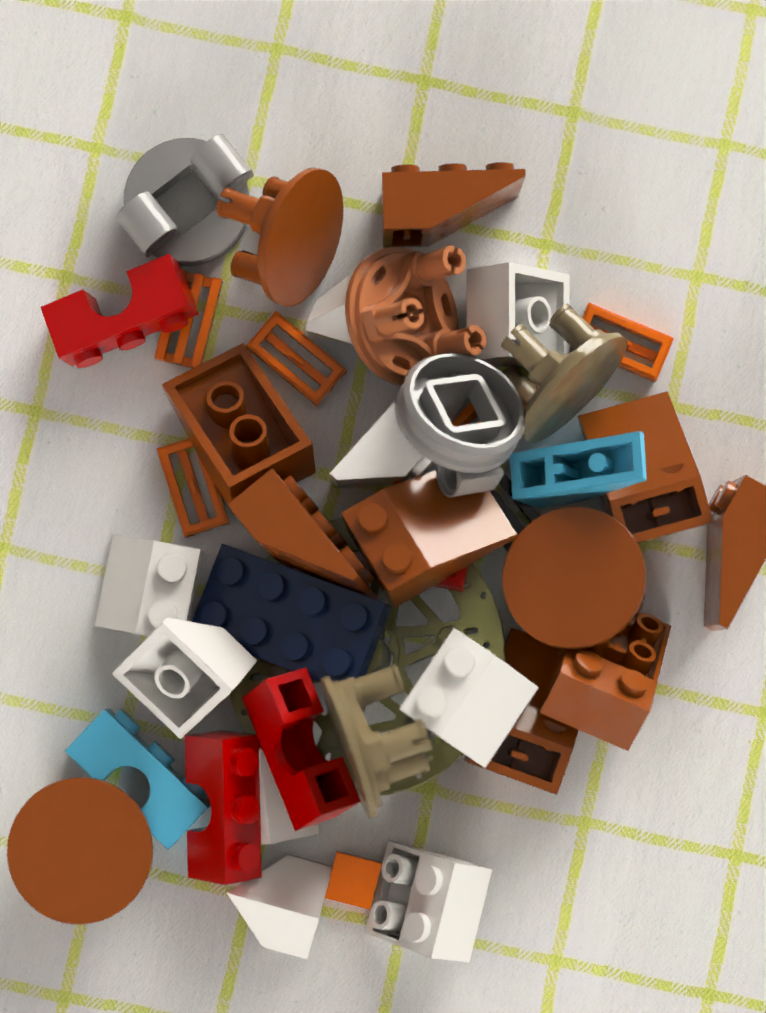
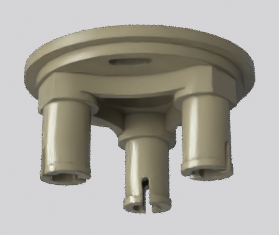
[501,303,627,443]
[320,664,432,819]

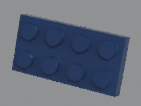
[192,544,392,682]

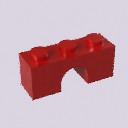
[40,254,199,368]
[242,667,361,831]
[185,730,262,885]

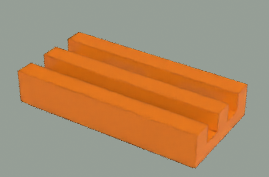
[154,270,223,369]
[570,303,674,382]
[246,311,347,407]
[156,438,230,538]

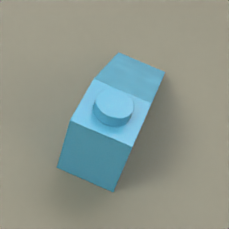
[510,431,647,508]

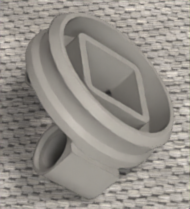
[116,134,254,266]
[395,353,526,498]

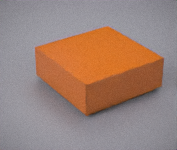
[325,851,382,910]

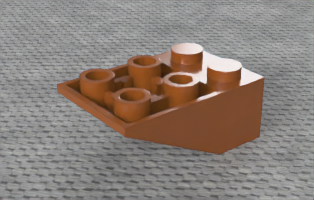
[381,162,526,248]
[578,391,714,544]
[227,468,378,599]
[539,612,671,751]
[464,627,579,795]

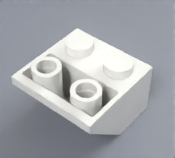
[365,841,492,963]

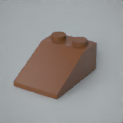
[162,343,316,516]
[341,470,518,609]
[704,475,766,631]

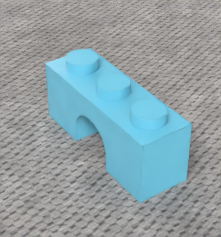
[65,708,211,850]

